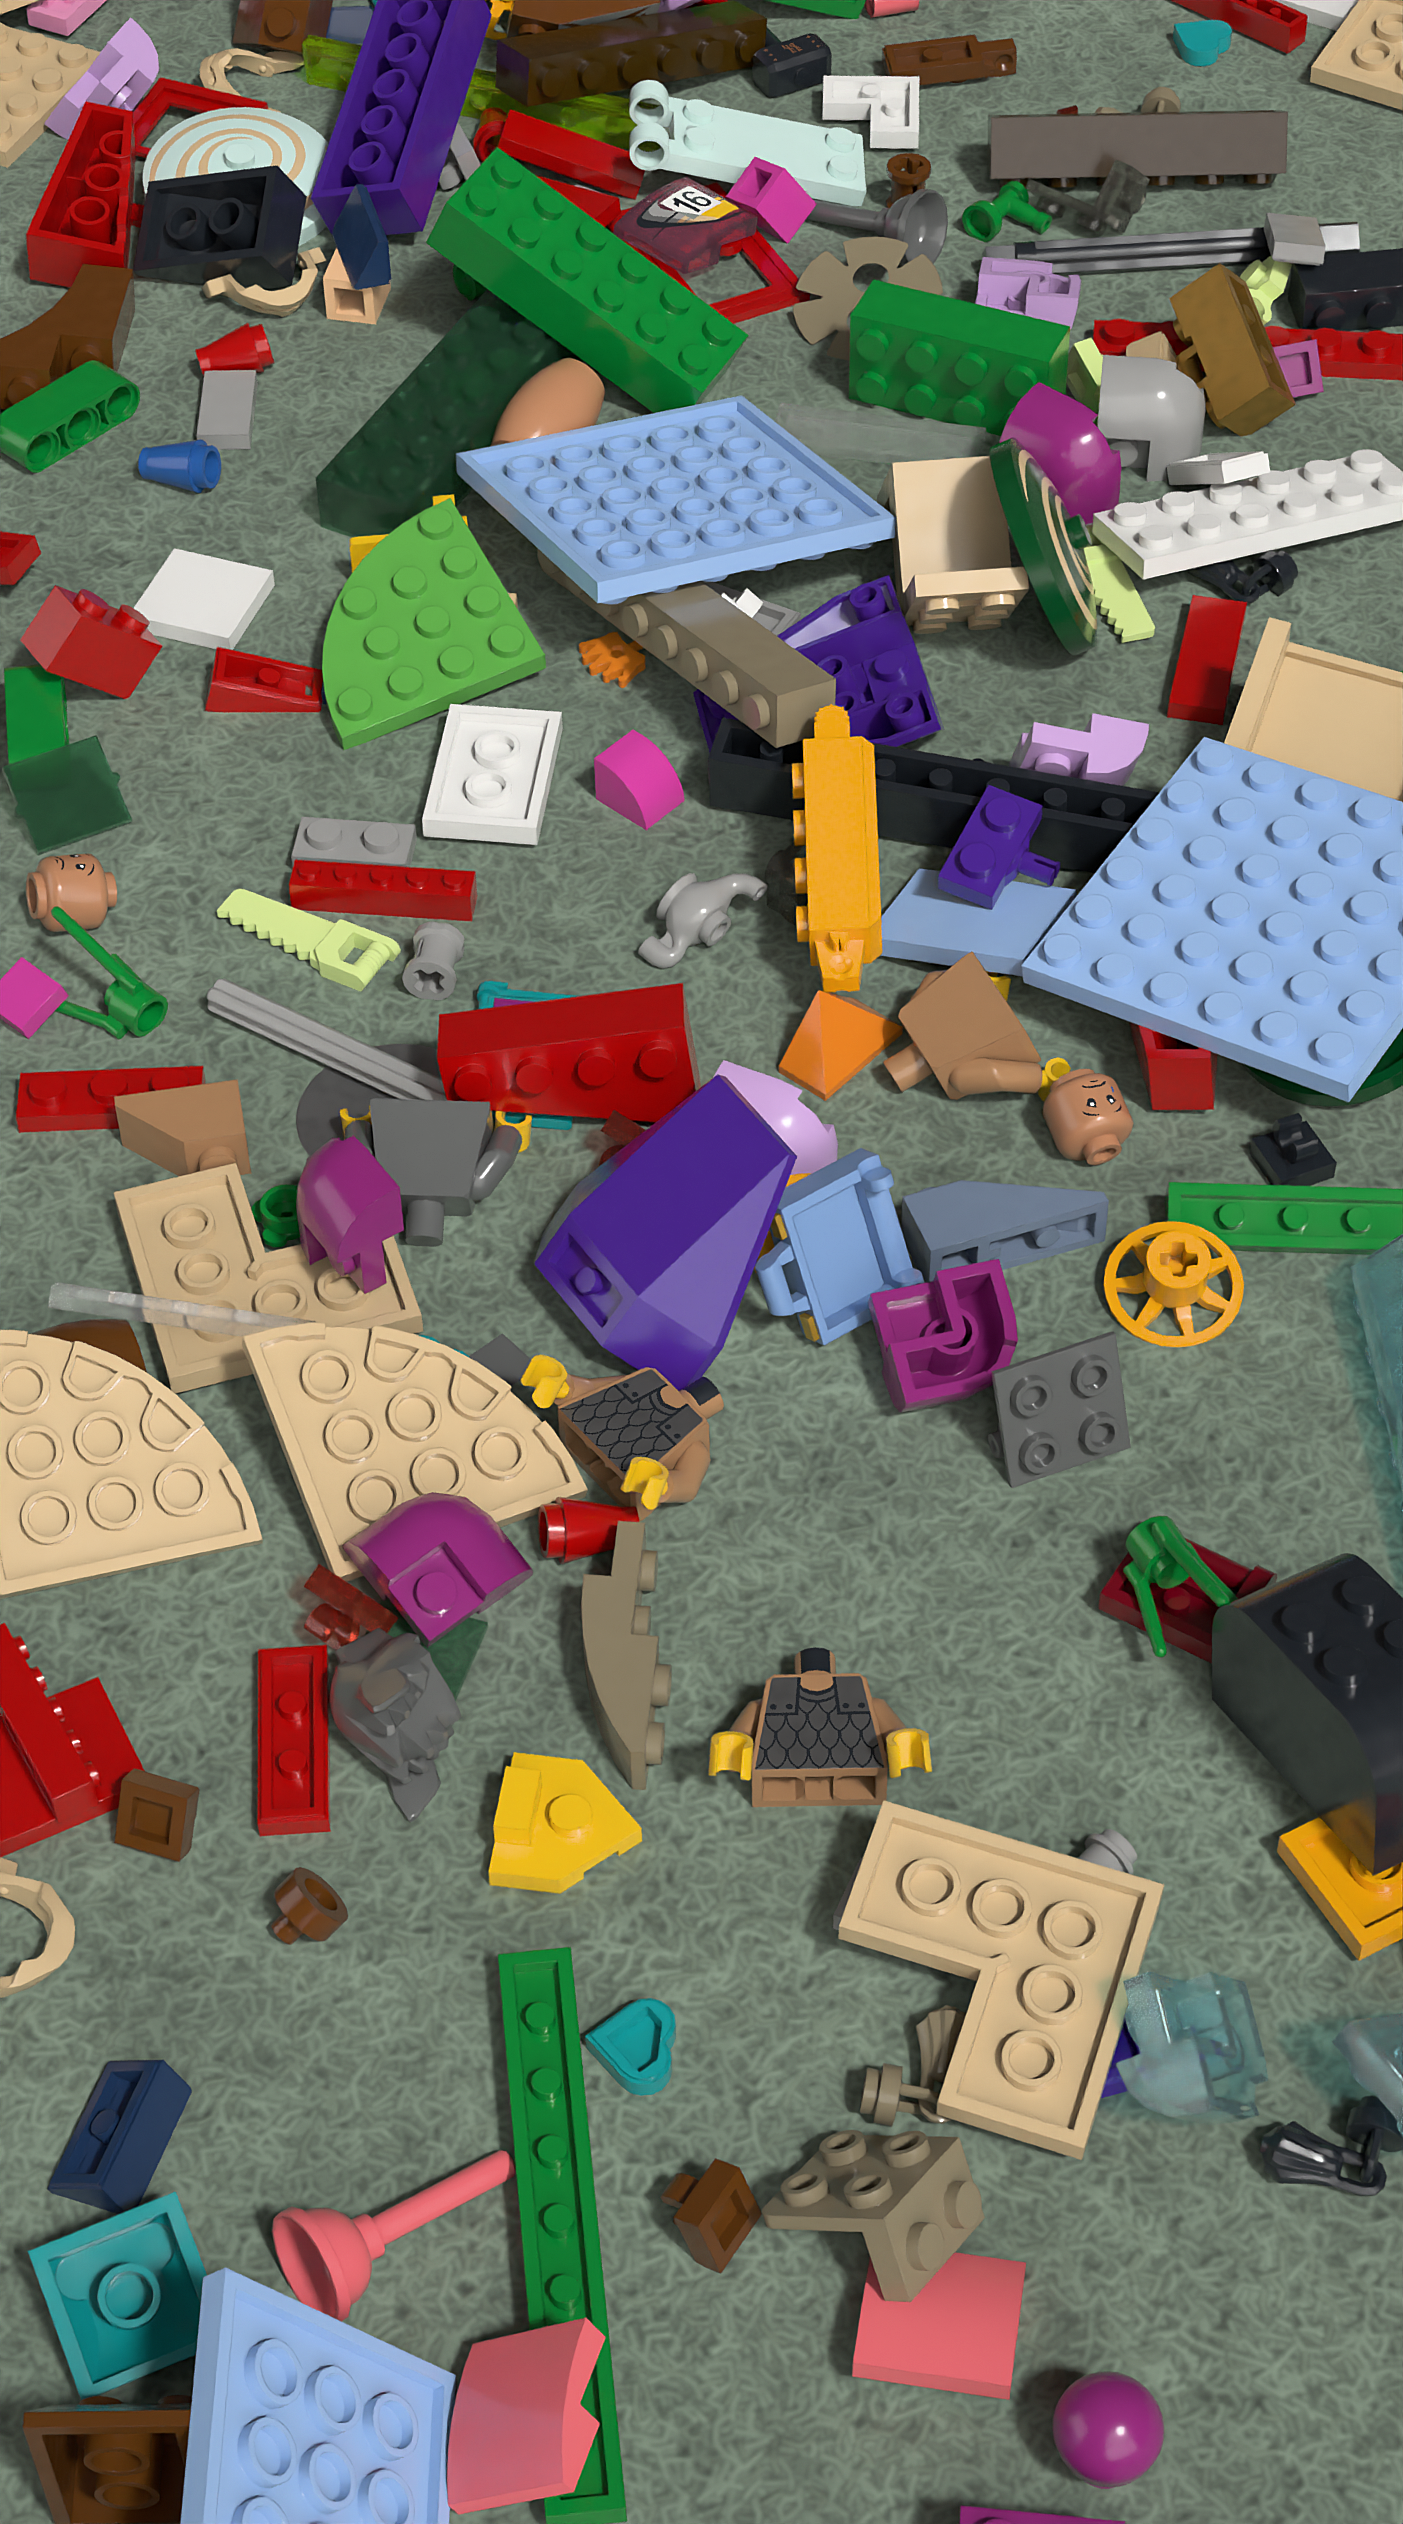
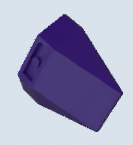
[693,575,945,753]
[534,1074,797,1391]

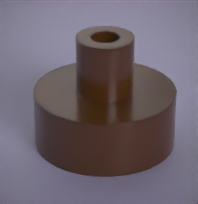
[271,1867,348,1945]

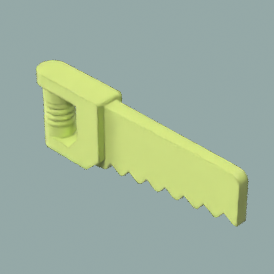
[1084,525,1155,643]
[217,888,401,992]

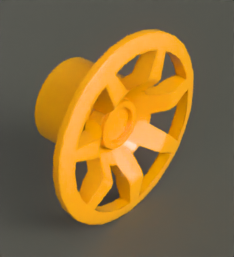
[1103,1221,1244,1347]

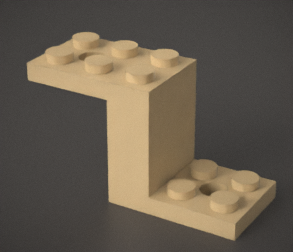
[877,456,1029,634]

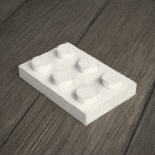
[422,704,563,845]

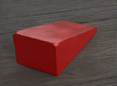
[205,647,323,712]

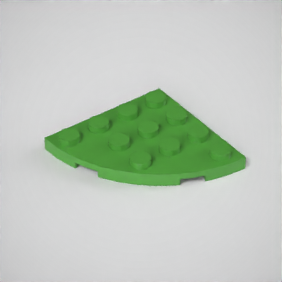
[322,498,546,750]

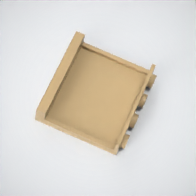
[1224,617,1403,802]

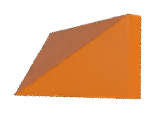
[779,990,903,1101]

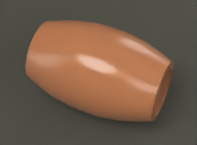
[490,358,605,447]

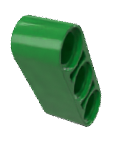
[0,360,140,473]
[4,664,72,793]

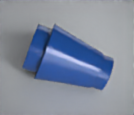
[138,439,221,493]

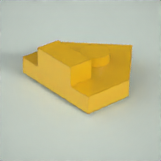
[488,1752,642,1894]

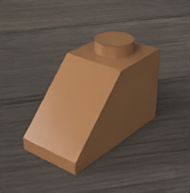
[114,1079,251,1176]

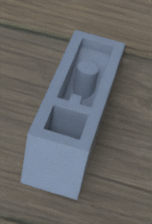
[901,1180,1109,1283]

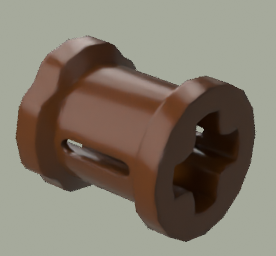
[886,153,931,208]

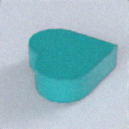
[1173,20,1232,66]
[585,1998,676,2096]

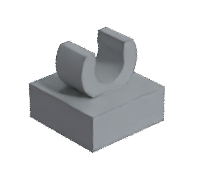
[439,123,480,190]

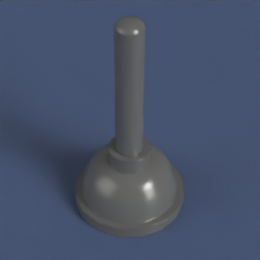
[806,189,948,265]

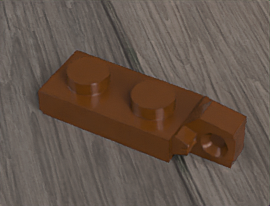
[882,34,1017,85]

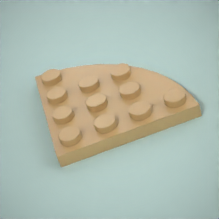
[242,1322,588,1586]
[0,1330,263,1599]

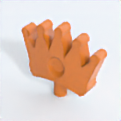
[579,632,646,688]

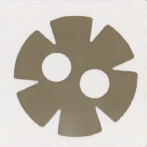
[793,237,943,360]

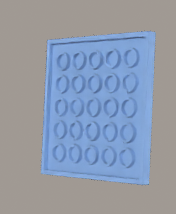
[456,395,896,604]
[1021,737,1403,1102]

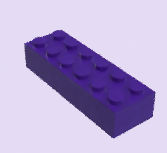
[311,0,492,235]

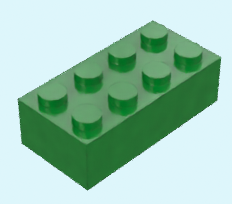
[849,279,1070,436]

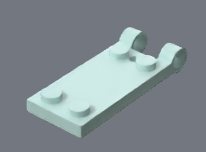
[629,80,866,206]

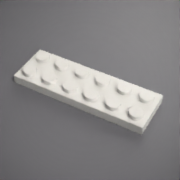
[1092,450,1403,580]

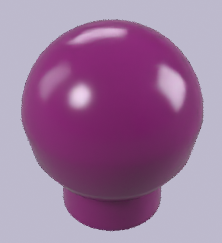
[1052,2371,1164,2489]

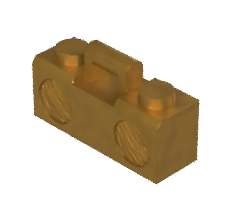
[1169,263,1296,437]

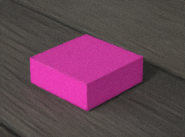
[0,957,69,1039]

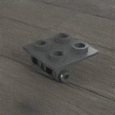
[988,1331,1131,1488]

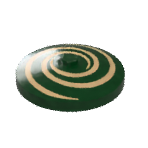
[990,437,1097,655]

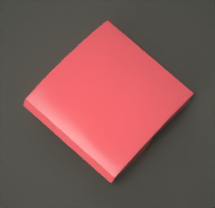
[852,2252,1026,2400]
[447,2318,606,2515]

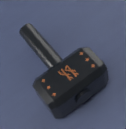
[753,27,832,98]

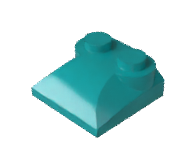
[28,2191,207,2400]

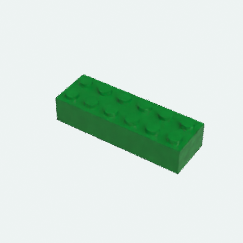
[426,147,749,413]

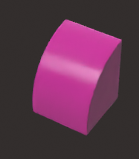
[726,157,817,244]
[594,729,685,830]

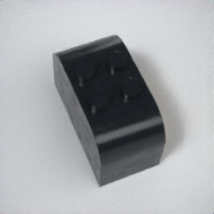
[1212,1553,1403,1876]

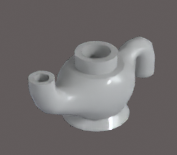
[638,873,768,969]

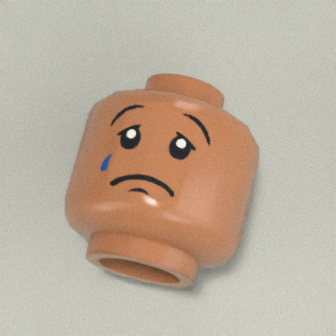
[26,853,117,932]
[1042,1069,1134,1165]

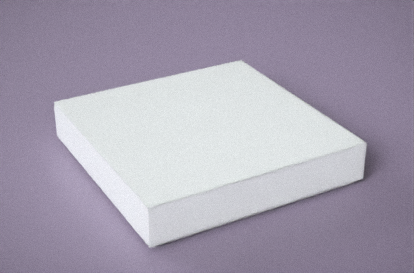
[134,548,275,650]

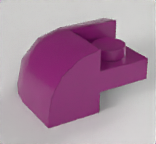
[1000,382,1122,525]
[296,1135,404,1294]
[868,1259,1018,1413]
[343,1492,533,1648]

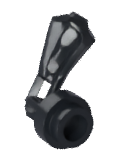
[1187,550,1298,603]
[1259,2096,1403,2196]

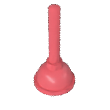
[272,2150,516,2322]

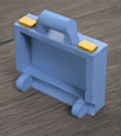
[755,1148,924,1345]

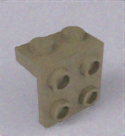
[762,2130,985,2302]

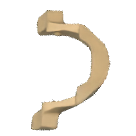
[200,48,306,113]
[202,247,326,317]
[0,1857,75,1998]

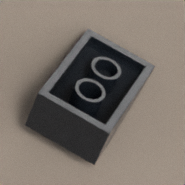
[133,165,307,289]

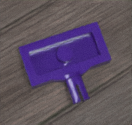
[938,785,1060,910]

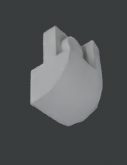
[1097,355,1206,482]

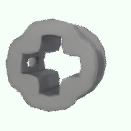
[402,921,465,1000]

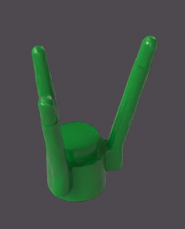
[51,906,168,1039]
[1123,1516,1238,1658]

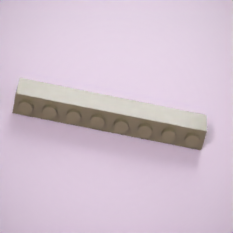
[537,549,836,748]

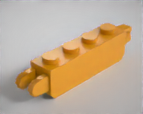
[792,703,882,992]

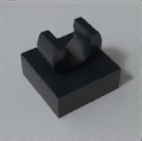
[1250,1113,1337,1186]

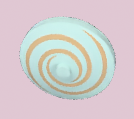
[143,107,329,246]

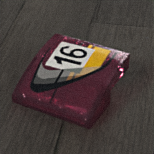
[613,177,758,275]

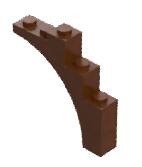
[0,264,135,409]

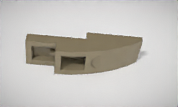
[581,1521,672,1790]

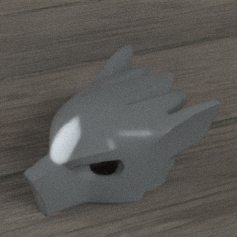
[330,1627,461,1823]

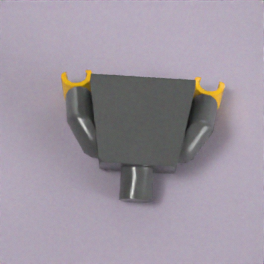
[339,1098,532,1247]

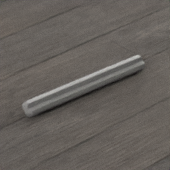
[206,979,447,1101]

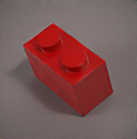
[20,585,163,699]

